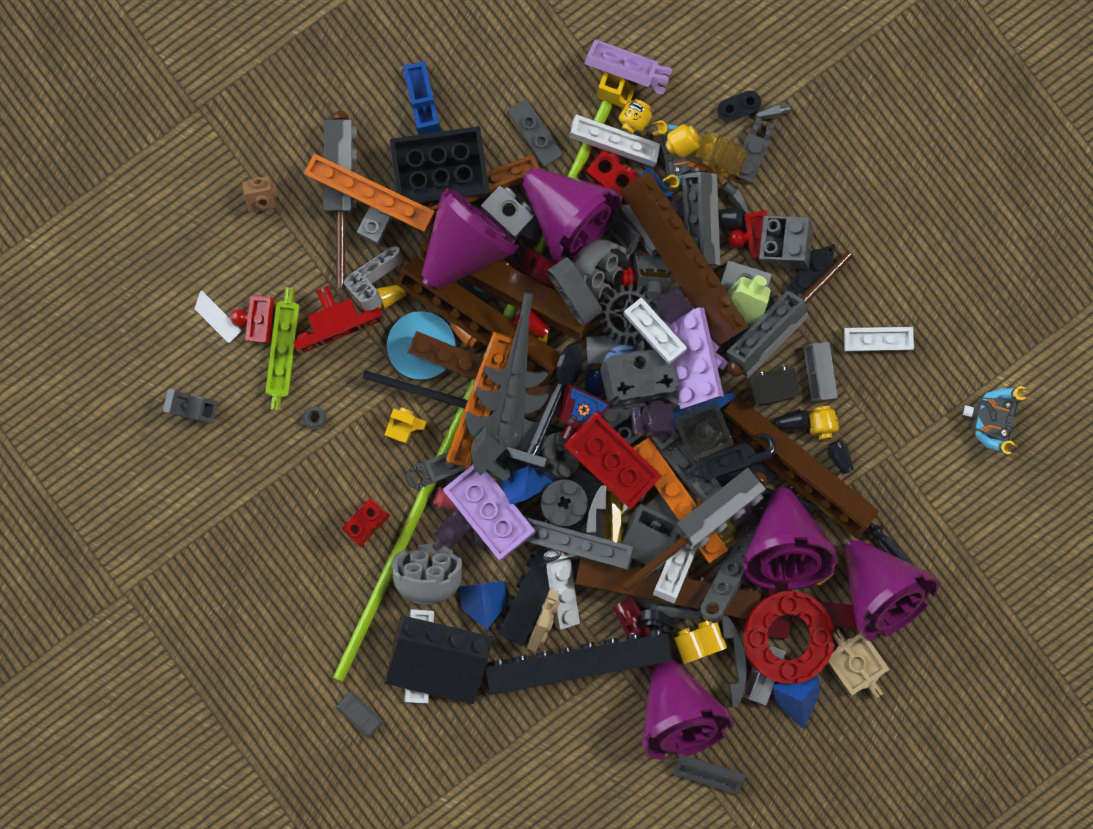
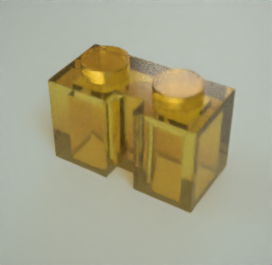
[695,131,748,178]

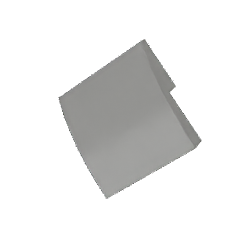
[586,486,606,534]

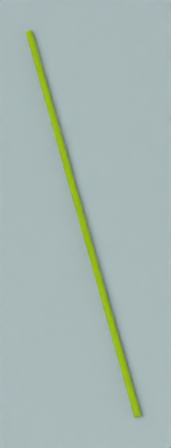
[333,100,613,682]

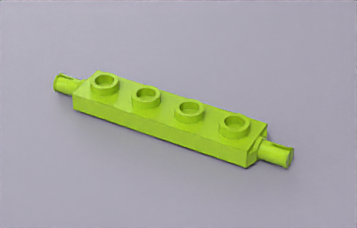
[265,287,300,411]

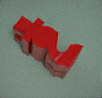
[341,498,391,547]

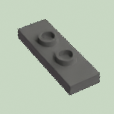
[507,98,563,168]
[672,754,746,795]

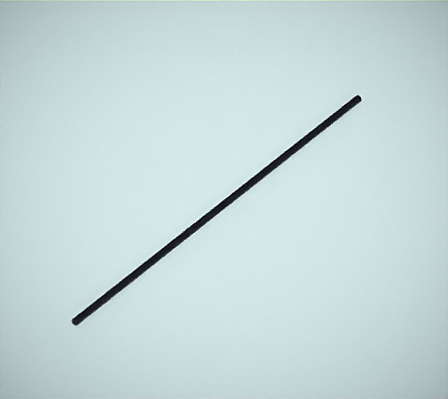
[362,370,824,514]

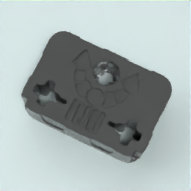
[600,349,679,406]

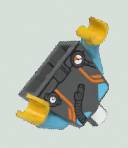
[652,120,714,191]
[961,386,1029,457]

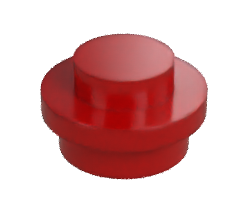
[620,267,637,290]

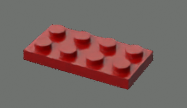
[563,412,662,510]

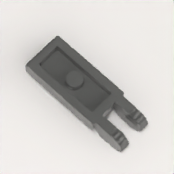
[731,117,775,184]

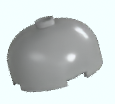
[572,240,631,304]
[393,544,462,604]

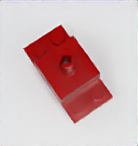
[293,286,385,355]

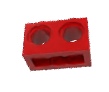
[586,150,638,201]

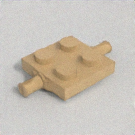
[527,588,560,652]
[828,628,890,698]

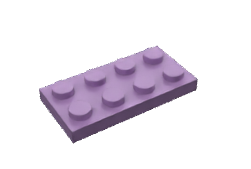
[663,307,724,410]
[443,465,536,561]

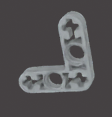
[344,246,405,311]

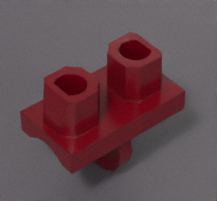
[613,597,651,638]

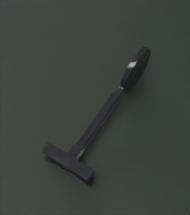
[504,343,583,475]

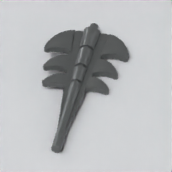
[466,292,549,462]

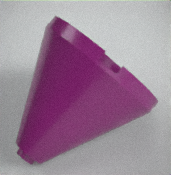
[523,168,622,262]
[422,188,519,289]
[744,488,838,590]
[843,540,939,641]
[642,660,734,760]

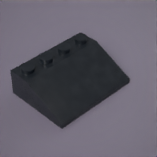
[390,126,490,204]
[384,616,493,704]

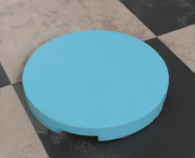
[387,311,456,380]

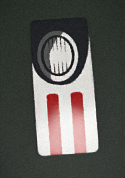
[538,548,575,565]

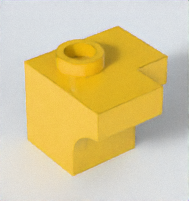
[596,72,636,108]
[384,408,427,444]

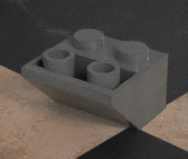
[759,216,813,270]
[602,392,659,444]
[621,504,678,572]

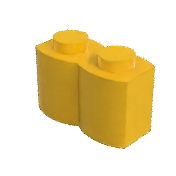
[673,621,727,664]

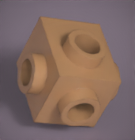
[242,176,279,213]

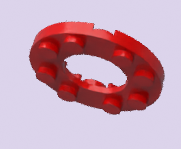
[743,591,834,684]

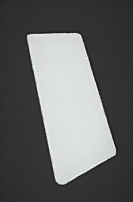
[195,291,241,343]

